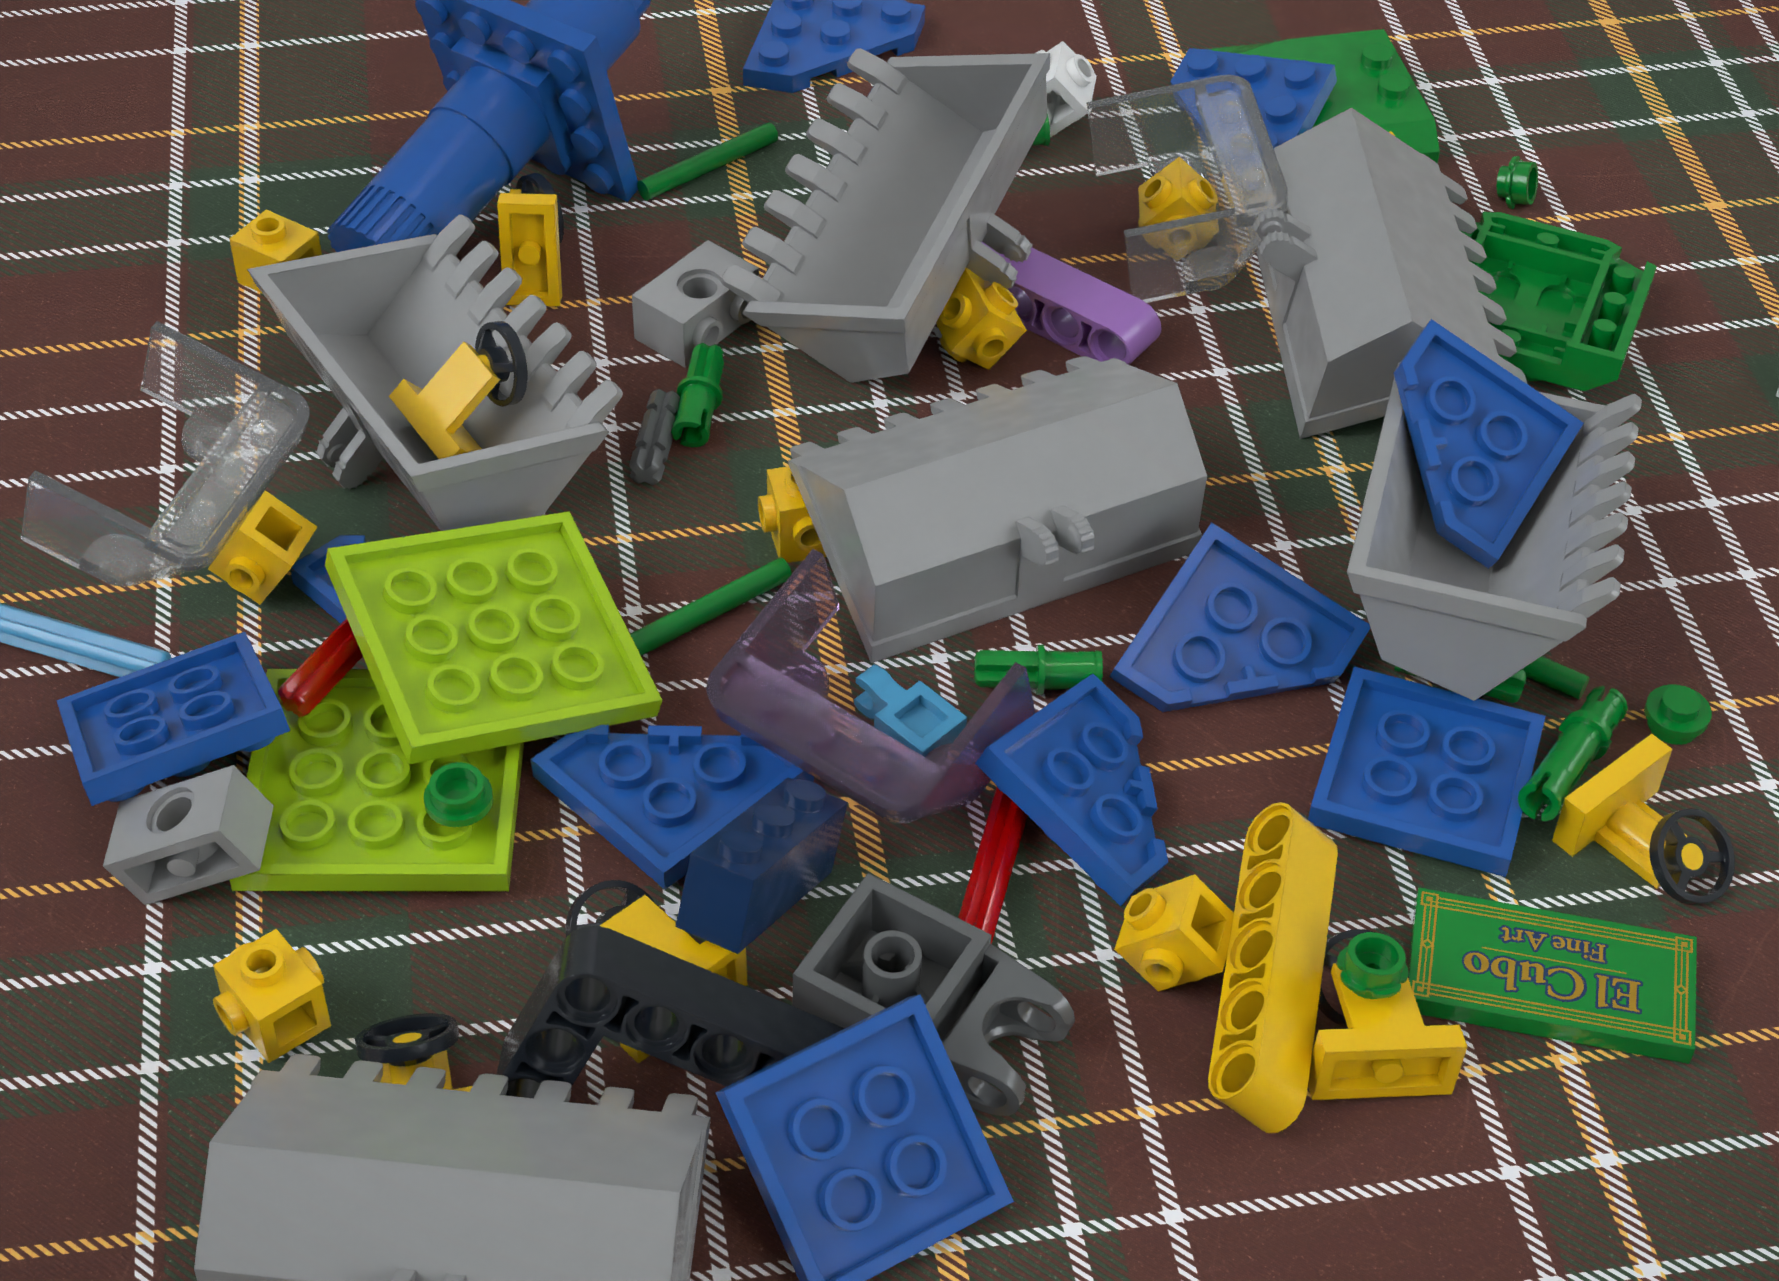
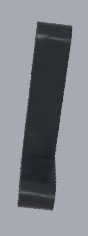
[496,925,845,1098]

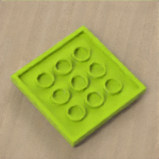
[325,511,662,764]
[230,669,524,891]

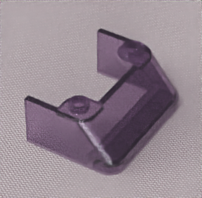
[706,549,1036,823]

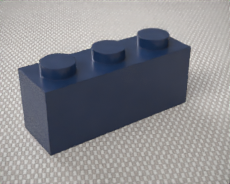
[675,777,848,954]

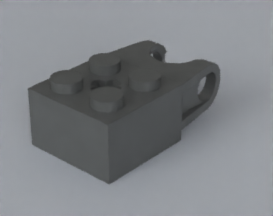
[792,873,1075,1116]

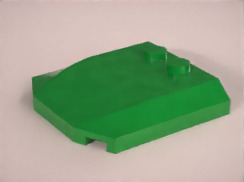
[1210,29,1440,189]
[1459,212,1657,391]

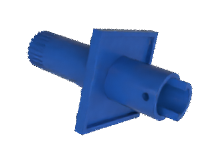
[327,0,651,252]

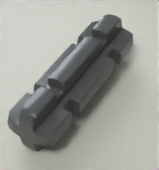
[629,389,680,485]

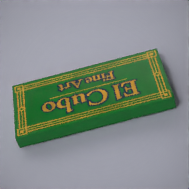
[1408,887,1697,1064]

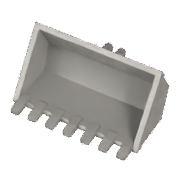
[721,48,1050,383]
[1249,108,1527,439]
[247,215,623,531]
[788,356,1207,663]
[1347,362,1642,701]
[194,1054,711,1281]

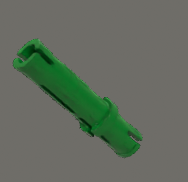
[1518,686,1628,822]

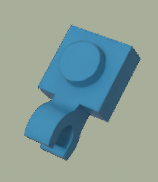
[854,664,967,769]

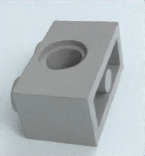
[632,240,759,368]
[103,765,274,905]

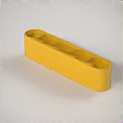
[1208,802,1338,1133]

